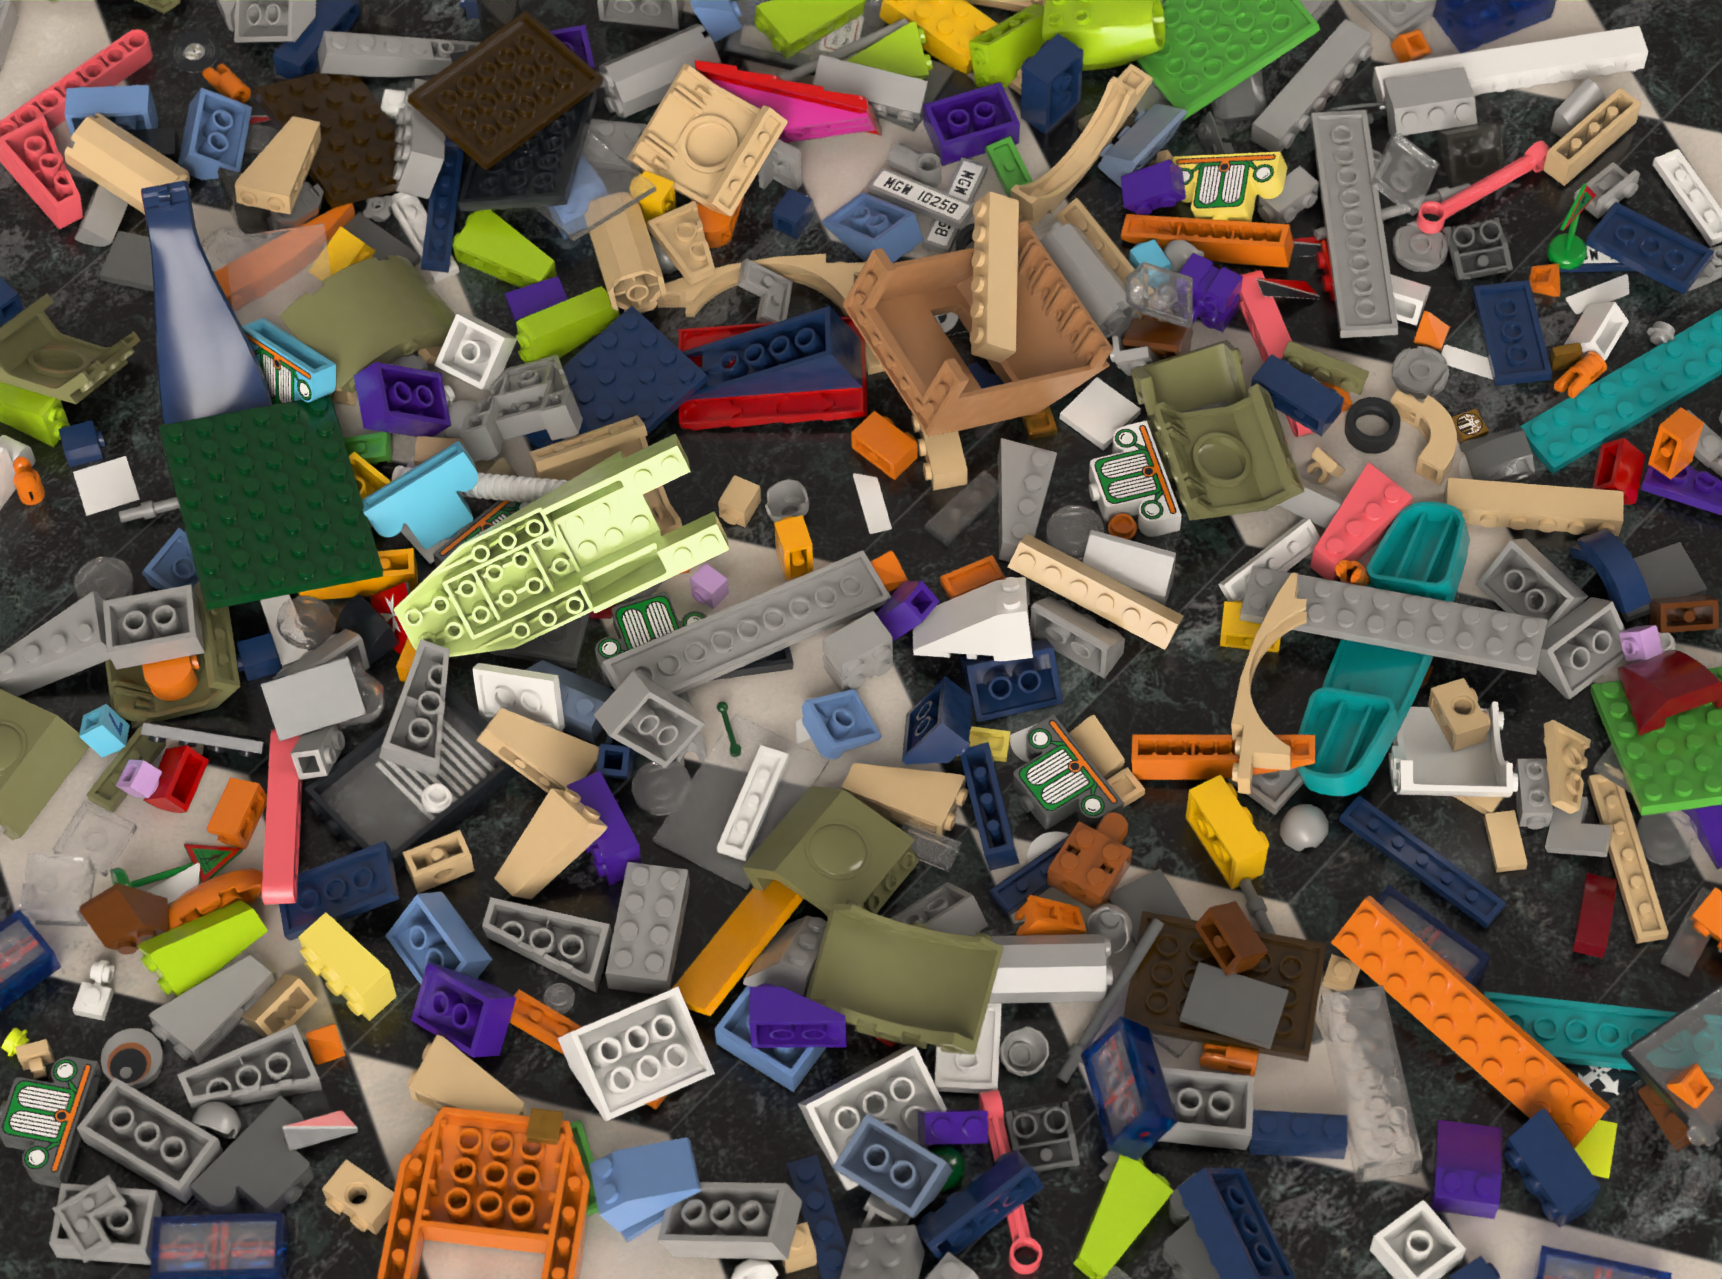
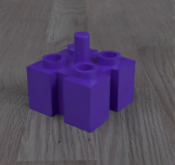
[1173,253,1243,333]

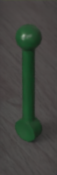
[717,701,741,757]

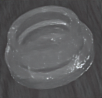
[544,983,575,1014]

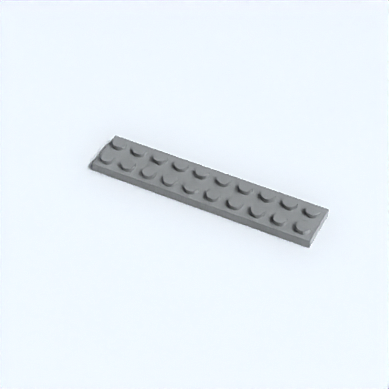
[1311,110,1398,338]
[602,550,891,695]
[1240,566,1548,675]

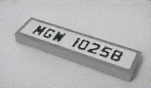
[922,158,988,254]
[867,167,975,230]

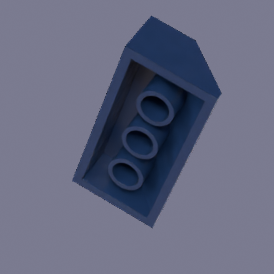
[916,1149,1044,1262]
[1178,1168,1296,1279]

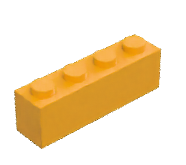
[299,548,418,602]

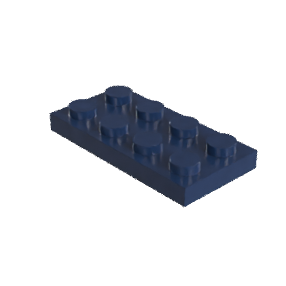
[1586,202,1714,295]
[1472,280,1552,386]
[279,841,400,941]

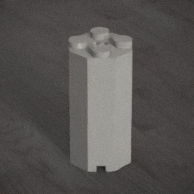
[597,24,721,118]
[1040,222,1142,338]
[989,934,1113,1004]

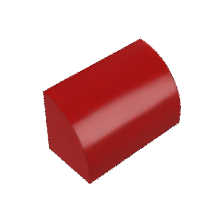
[1592,438,1645,505]
[143,745,209,813]

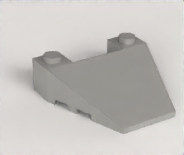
[459,355,583,462]

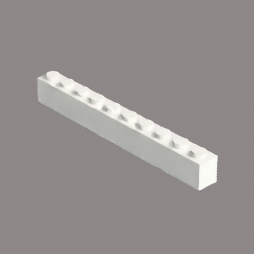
[1372,26,1648,110]

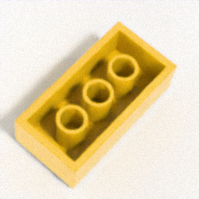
[879,0,998,75]

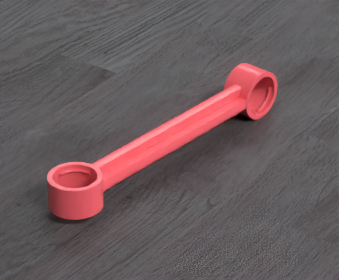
[1416,141,1550,234]
[979,1089,1042,1274]

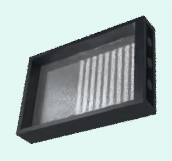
[305,683,520,873]

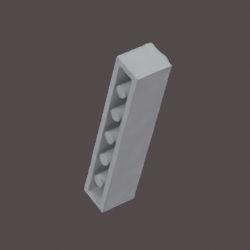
[1251,19,1373,152]

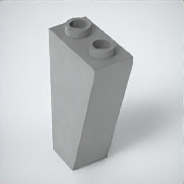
[149,955,276,1064]

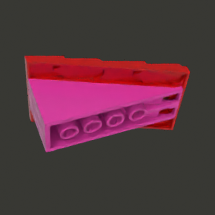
[694,60,882,143]

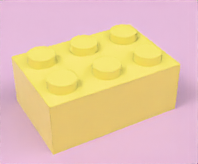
[298,912,397,1021]

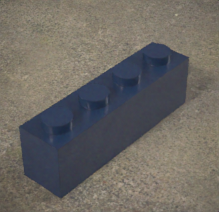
[273,0,361,79]
[961,742,1019,871]

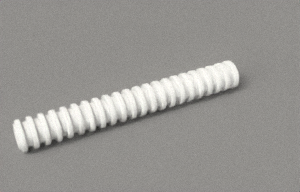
[392,466,570,503]

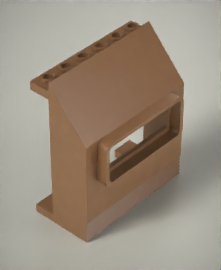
[843,221,1113,438]

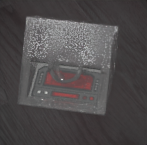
[1126,262,1193,329]

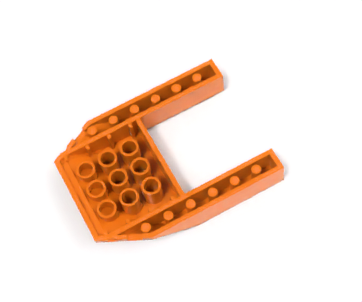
[377,1107,590,1279]

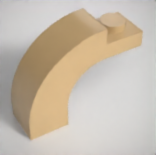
[1391,390,1457,486]

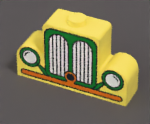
[1173,152,1287,222]

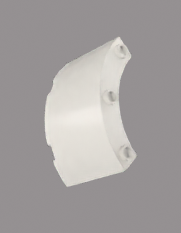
[1388,702,1518,798]

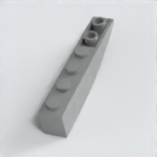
[318,31,481,77]

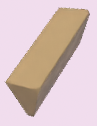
[1069,715,1125,779]

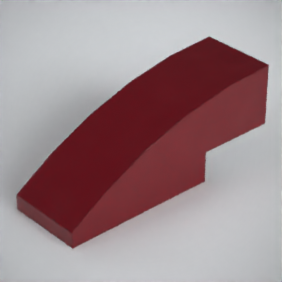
[1572,873,1617,958]

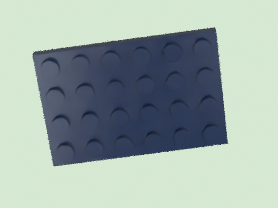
[523,306,709,449]

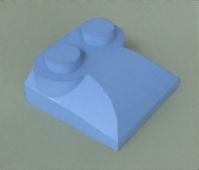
[141,528,198,591]
[802,689,882,759]

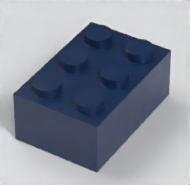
[1020,34,1083,134]

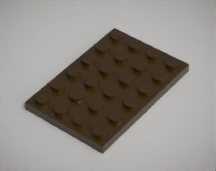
[408,11,604,171]
[253,72,399,208]
[1122,911,1327,1062]

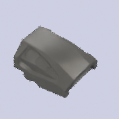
[1210,70,1267,122]
[267,182,324,236]
[1442,217,1513,281]
[1460,425,1535,483]
[1004,1101,1080,1172]

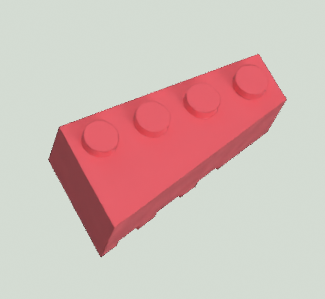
[0,115,83,230]
[1310,462,1413,581]

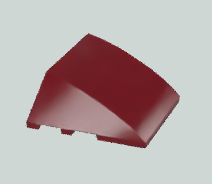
[1618,650,1722,736]

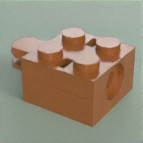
[1047,813,1132,909]

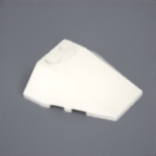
[913,577,1033,661]

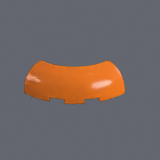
[168,868,263,930]

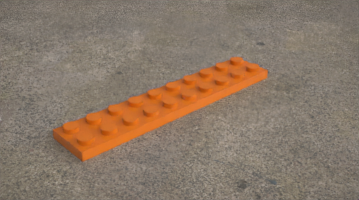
[1331,896,1611,1149]

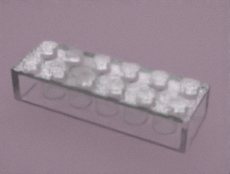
[1318,986,1423,1183]

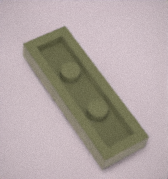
[1282,341,1369,395]
[86,726,166,814]

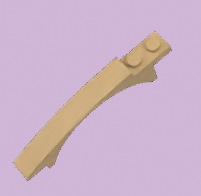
[1010,64,1153,229]
[657,254,866,317]
[1231,573,1307,794]

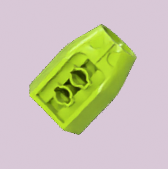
[1042,0,1166,71]

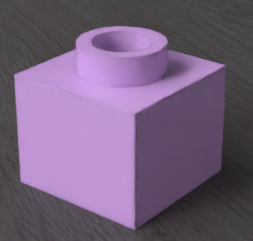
[690,563,729,609]
[1619,625,1663,661]
[116,759,162,798]

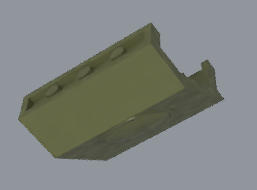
[0,293,141,404]
[1153,383,1305,521]
[105,581,240,728]
[0,689,90,840]
[742,786,919,917]

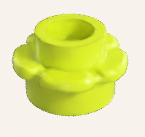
[1,1027,30,1056]

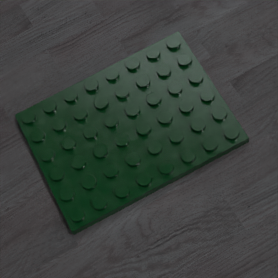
[158,395,383,610]

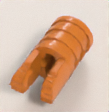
[202,64,251,104]
[1553,351,1607,398]
[13,456,45,505]
[1335,560,1370,587]
[1199,1043,1259,1077]

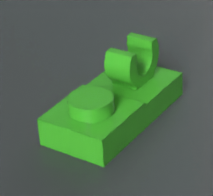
[985,136,1033,197]
[343,432,393,465]

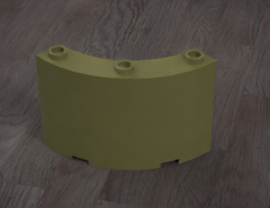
[279,255,456,393]
[1131,340,1249,510]
[806,900,1004,1055]

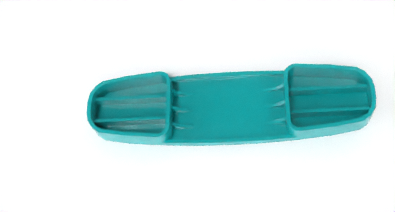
[1297,501,1470,796]

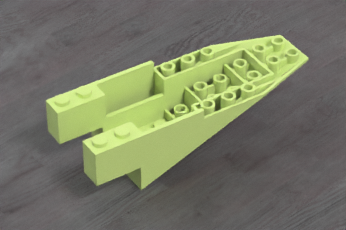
[393,434,729,657]

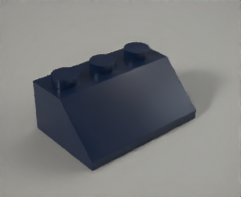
[960,638,1063,723]
[902,676,973,765]
[1504,1108,1601,1228]

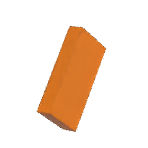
[940,555,1005,600]

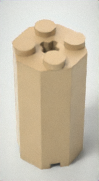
[64,113,191,214]
[585,194,667,313]

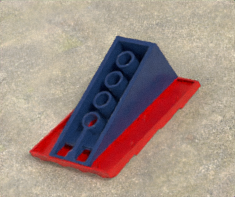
[678,306,868,430]

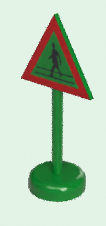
[1547,183,1596,270]
[110,844,243,888]

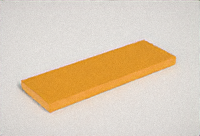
[672,880,804,1016]

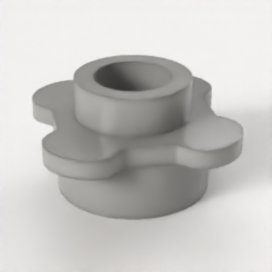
[363,196,393,222]

